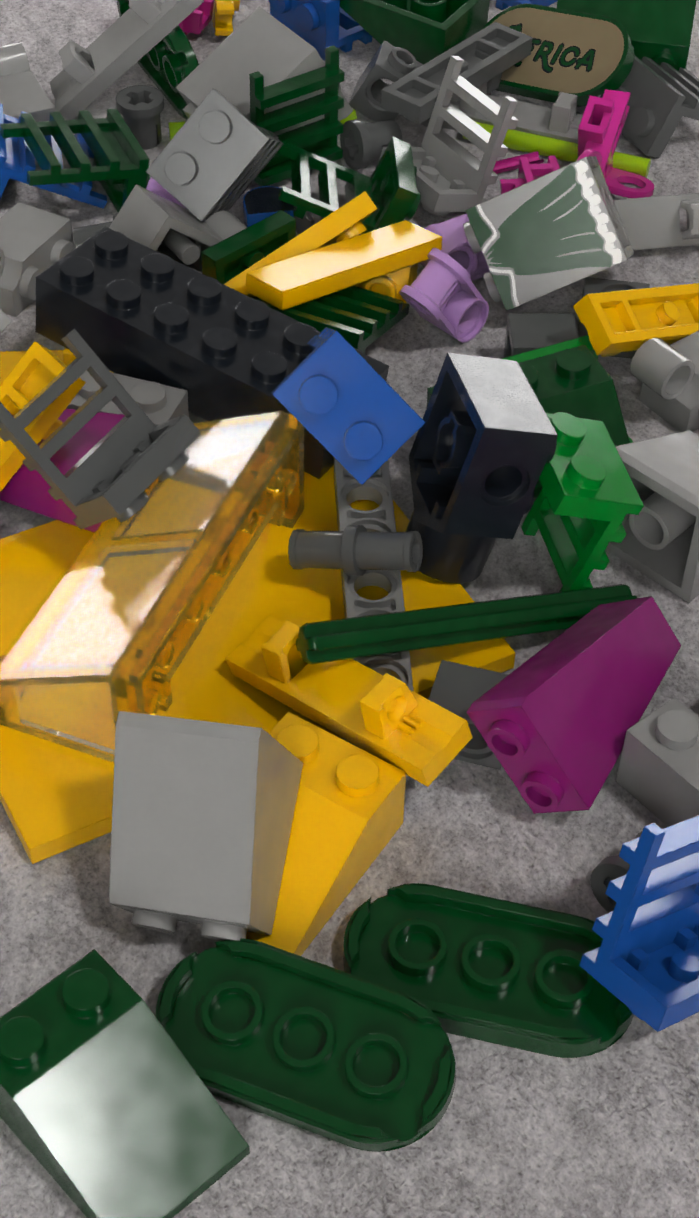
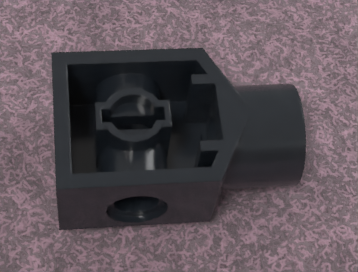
[405,352,558,584]

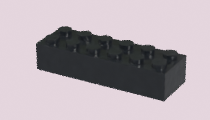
[35,226,389,479]

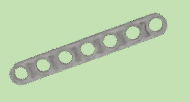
[334,458,414,751]

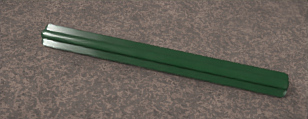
[296,584,637,664]

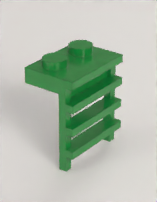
[521,412,644,592]

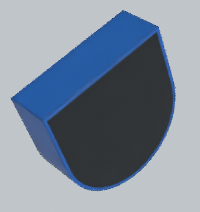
[243,186,294,228]

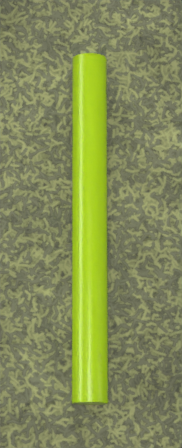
[463,122,651,178]

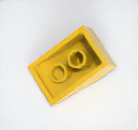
[246,712,407,956]

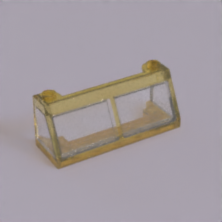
[0,411,304,763]

